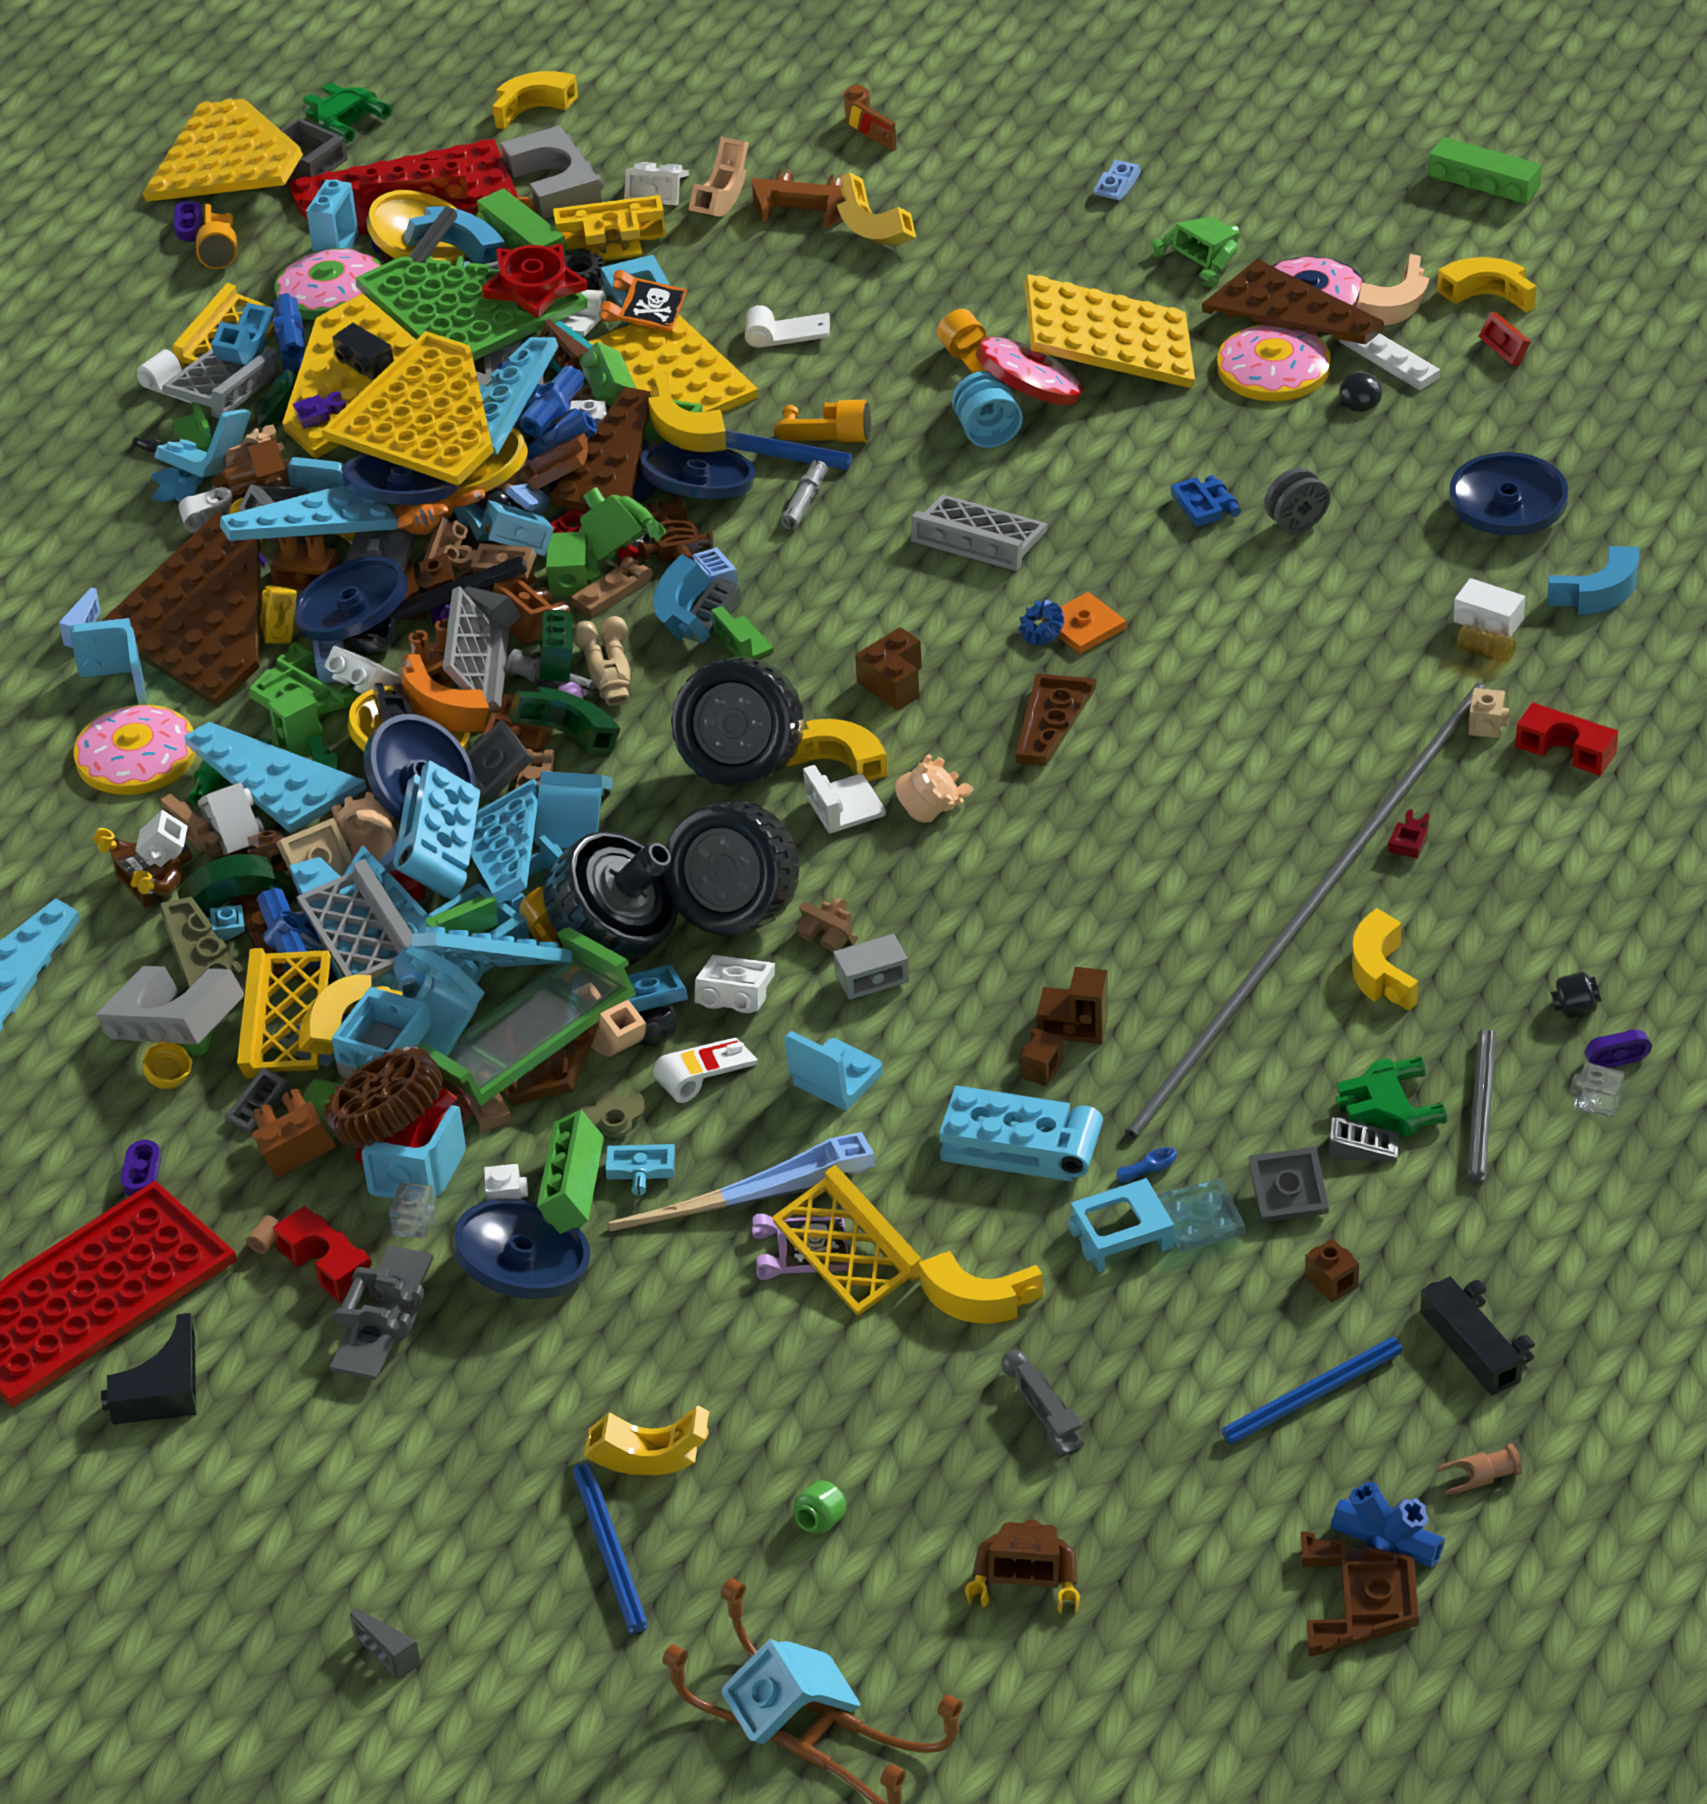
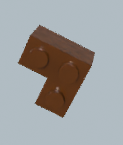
[855,627,922,710]
[1037,967,1108,1044]

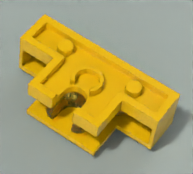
[553,195,666,262]

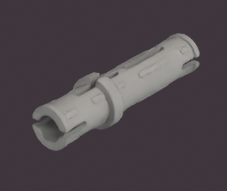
[780,460,828,530]

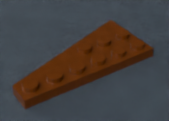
[1202,259,1384,345]
[549,386,652,512]

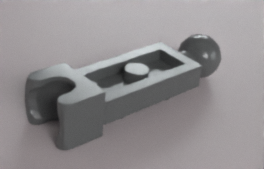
[1001,1350,1084,1456]

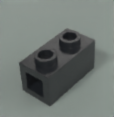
[332,322,394,380]

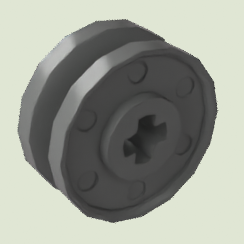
[1264,468,1330,533]

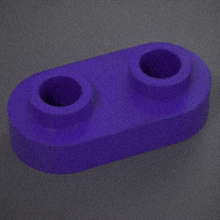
[174,201,203,242]
[1584,1029,1652,1070]
[121,1140,162,1196]

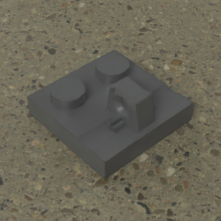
[345,529,416,572]
[467,719,534,802]
[1248,1147,1329,1223]

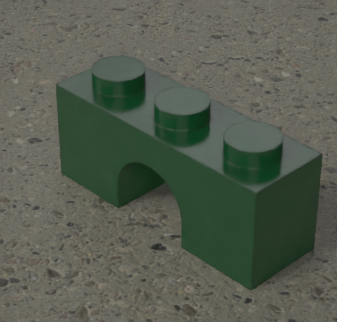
[539,609,573,682]

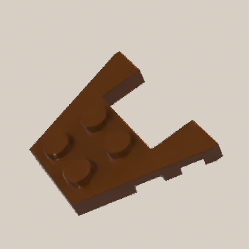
[482,1002,600,1106]
[1300,1532,1419,1656]

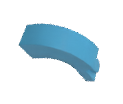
[403,207,505,264]
[211,303,274,366]
[1547,546,1639,615]
[653,554,712,644]

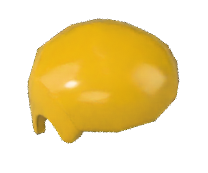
[142,1041,192,1090]

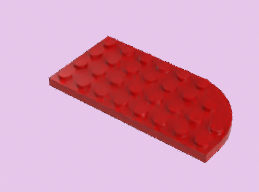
[288,139,518,235]
[0,1180,237,1408]

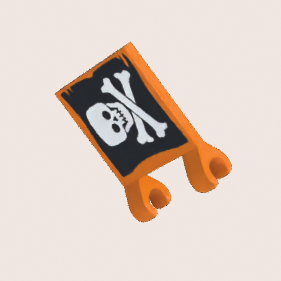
[600,270,687,333]

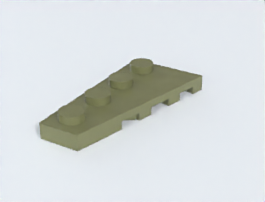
[160,896,247,1001]

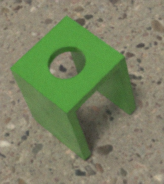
[546,532,589,596]

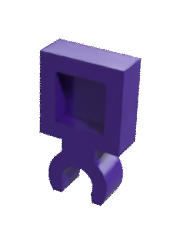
[293,391,346,429]

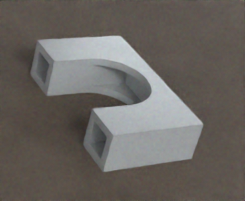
[501,125,603,219]
[96,966,245,1044]

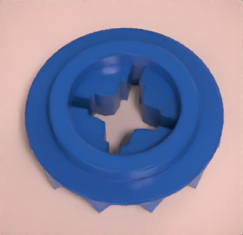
[1018,599,1064,645]

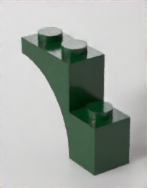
[253,369,298,428]

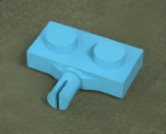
[606,1144,675,1195]

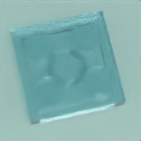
[1157,1178,1245,1251]

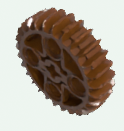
[324,1046,443,1148]

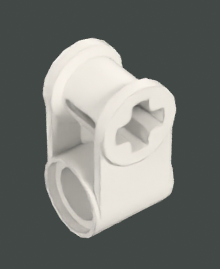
[178,487,233,533]

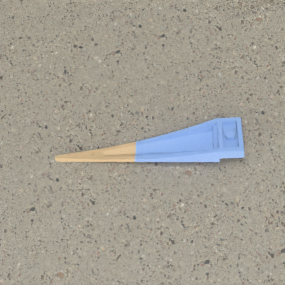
[608,1132,876,1232]

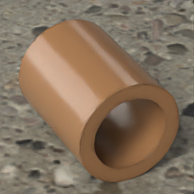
[246,1215,279,1254]

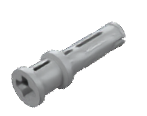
[505,649,595,699]

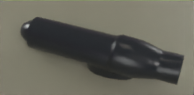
[132,437,165,453]

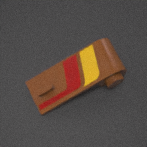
[844,85,897,151]

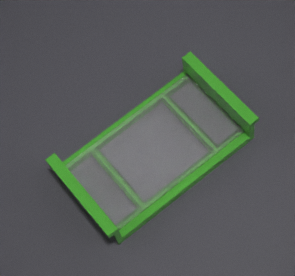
[417,927,636,1106]

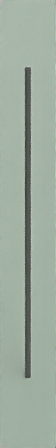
[1125,683,1486,1140]

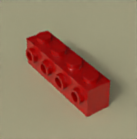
[358,157,469,207]

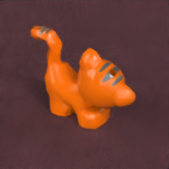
[393,488,485,535]

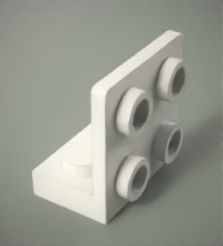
[624,162,689,205]
[803,765,886,834]

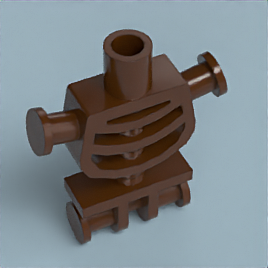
[638,498,713,561]

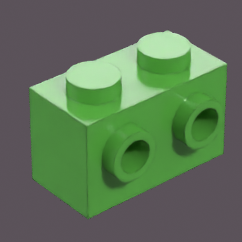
[578,342,636,406]
[268,687,323,758]

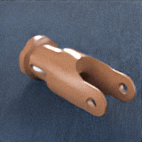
[1435,1444,1522,1495]

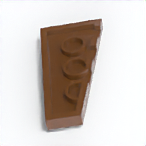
[1015,673,1096,766]

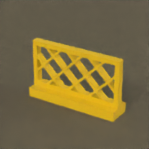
[173,283,275,375]
[237,948,331,1079]
[772,1165,922,1316]

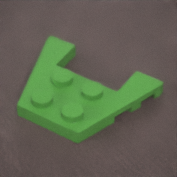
[249,642,361,715]

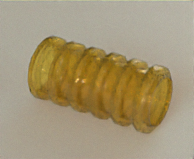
[1456,624,1516,663]

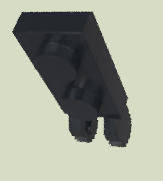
[373,683,413,724]

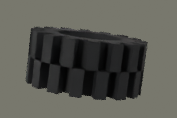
[564,249,604,290]

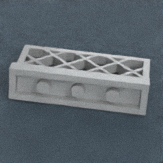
[162,348,278,419]
[911,494,1048,571]
[443,586,509,714]
[297,859,412,979]

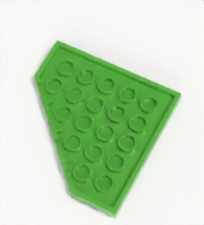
[355,257,587,361]

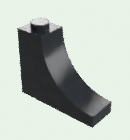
[101,1313,197,1425]

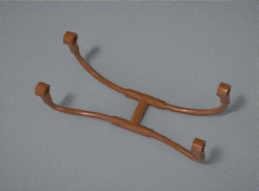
[662,1578,963,1804]

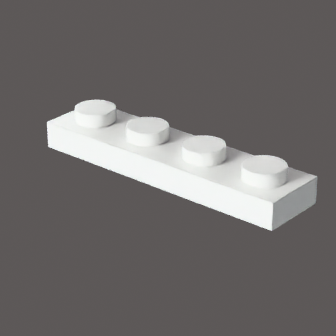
[1339,333,1440,391]

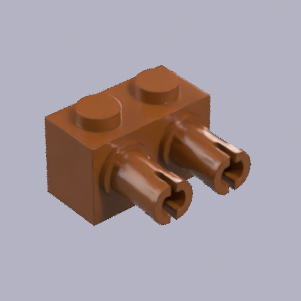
[224,438,290,497]
[270,534,339,591]
[493,577,571,644]
[401,618,457,687]
[252,1089,336,1178]

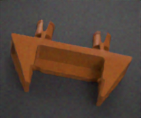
[751,169,846,228]

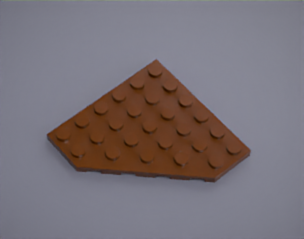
[102,512,261,707]

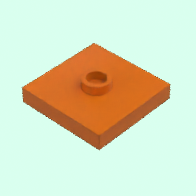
[1042,592,1127,654]

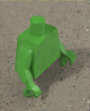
[1151,217,1240,288]
[579,487,666,583]

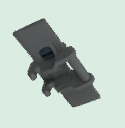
[330,1245,434,1380]

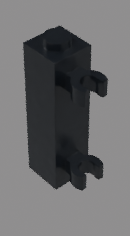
[1420,1276,1535,1396]

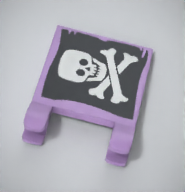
[752,1214,849,1280]

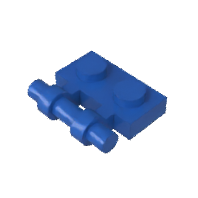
[1171,475,1241,527]

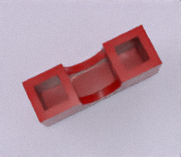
[1515,702,1618,776]
[272,1205,372,1303]

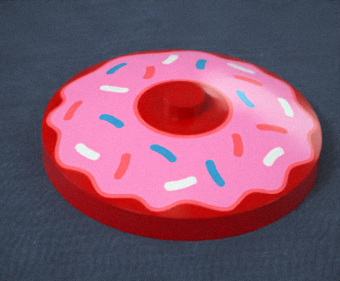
[975,337,1083,405]

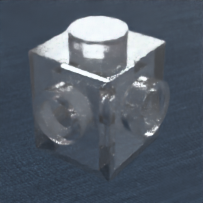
[1570,1062,1625,1118]
[389,1182,437,1239]

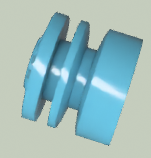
[951,371,1023,448]

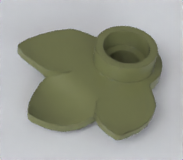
[579,1090,645,1138]

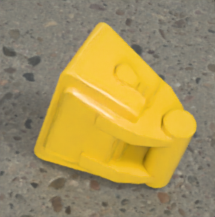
[259,585,297,644]

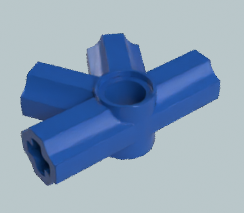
[273,293,305,371]
[515,365,585,437]
[526,408,597,461]
[257,887,325,973]
[1331,1482,1445,1568]

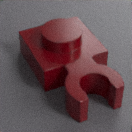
[1388,809,1430,859]

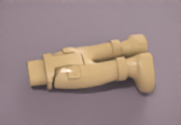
[573,616,631,706]

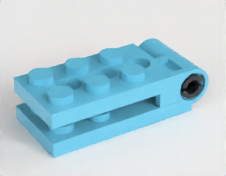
[393,760,480,900]
[939,1085,1103,1182]

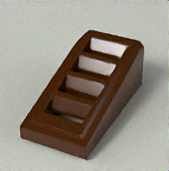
[539,319,588,372]

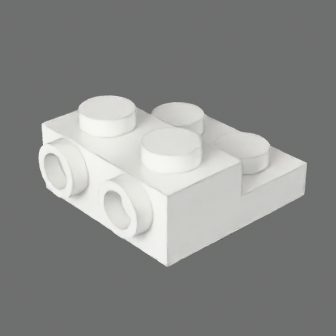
[324,646,402,694]
[695,955,775,1013]

